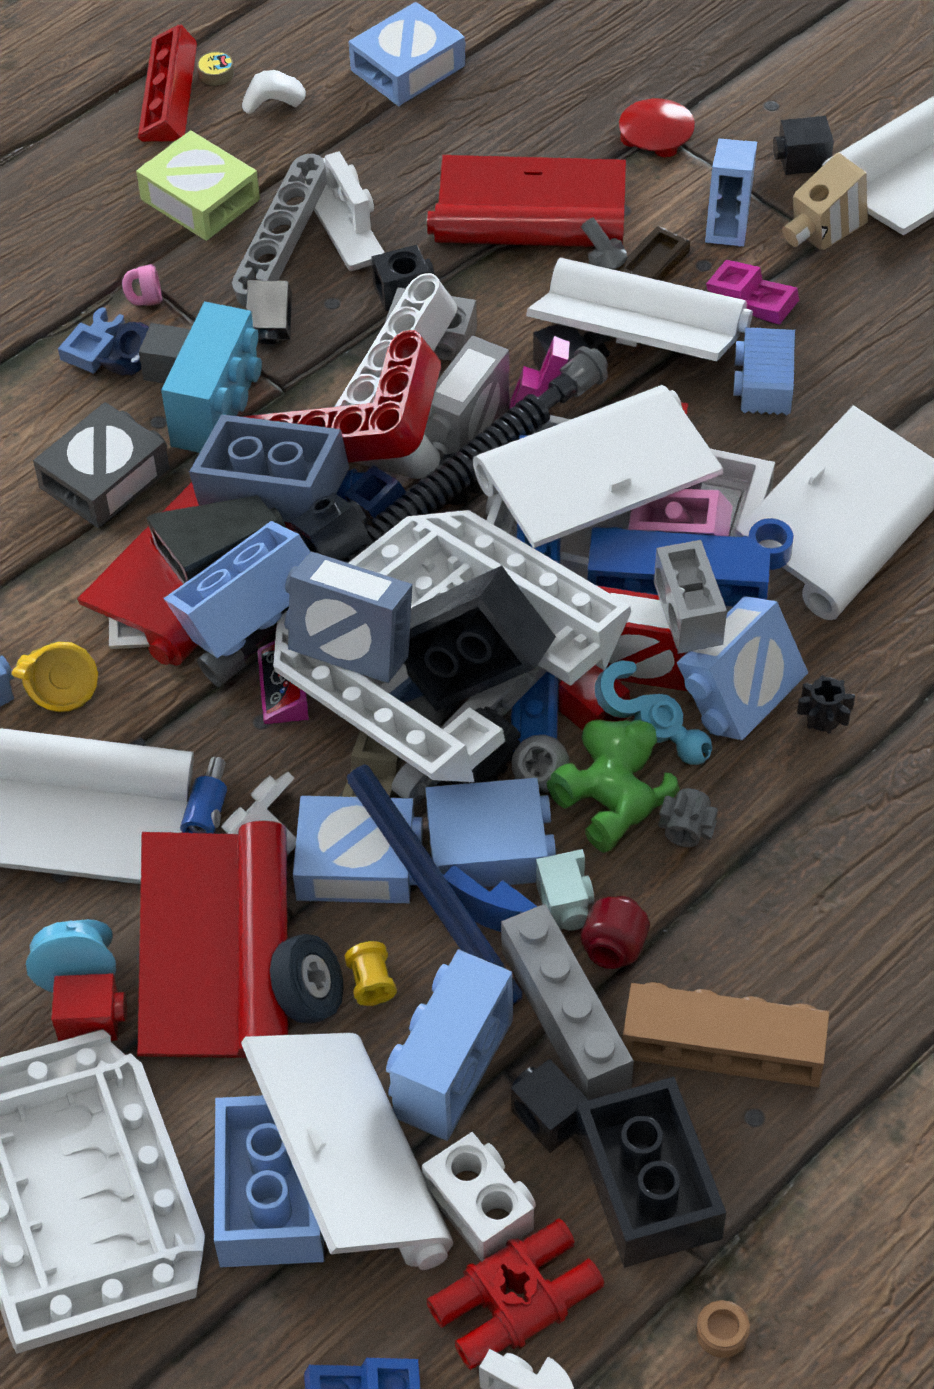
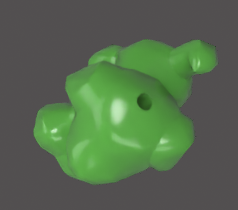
[546,719,680,853]

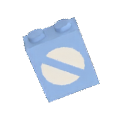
[349,2,466,106]
[677,596,808,740]
[293,796,423,903]

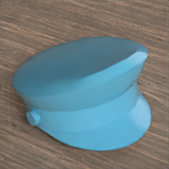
[26,919,116,993]

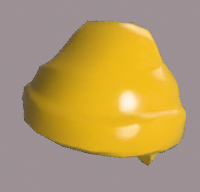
[11,642,98,712]

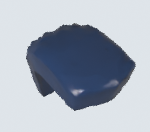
[96,322,149,376]

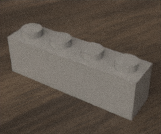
[501,904,633,1100]

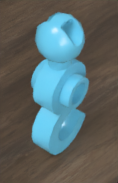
[595,660,712,765]

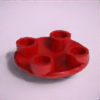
[619,98,695,158]

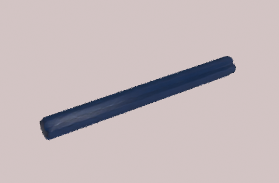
[347,764,523,1006]

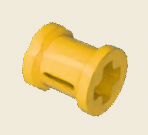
[344,941,397,1006]

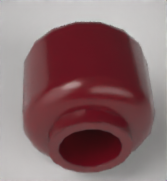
[580,896,650,969]

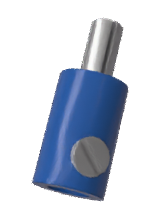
[180,757,227,834]

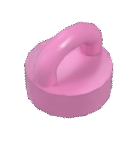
[122,264,162,306]

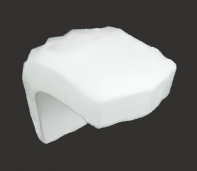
[242,70,306,114]

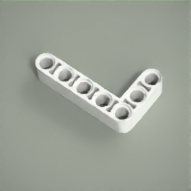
[335,273,457,479]

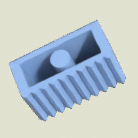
[733,327,795,415]

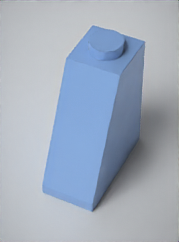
[705,139,757,246]

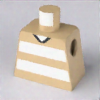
[782,152,868,250]

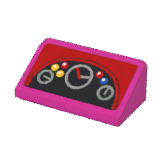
[257,641,309,724]

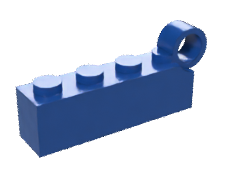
[587,518,794,607]

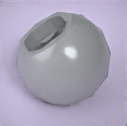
[512,734,569,793]

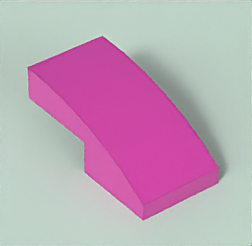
[706,260,799,325]
[509,336,570,409]

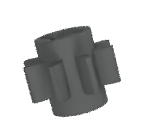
[658,788,718,847]

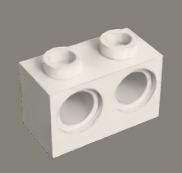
[422,1132,536,1261]

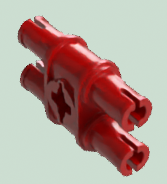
[426,1218,605,1370]

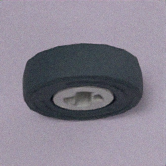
[270,934,344,1023]

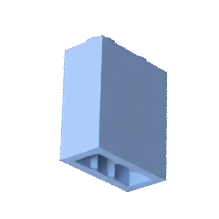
[426,778,556,887]

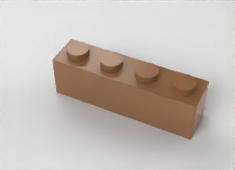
[622,982,829,1088]

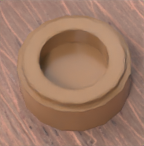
[696,1300,750,1358]

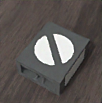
[33,402,170,529]

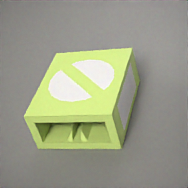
[136,130,260,241]

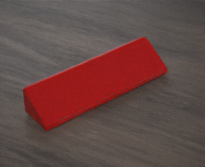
[138,24,197,141]

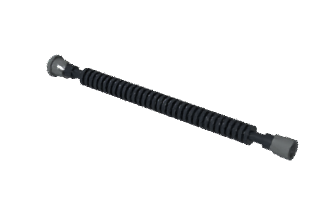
[197,346,608,687]

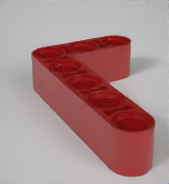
[244,330,441,462]

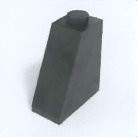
[146,495,286,584]

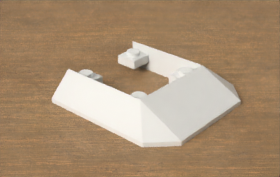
[273,510,631,782]

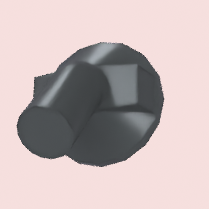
[581,217,627,270]

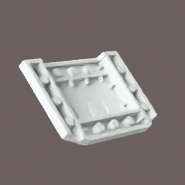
[0,1030,205,1354]

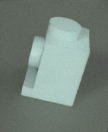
[536,849,595,930]

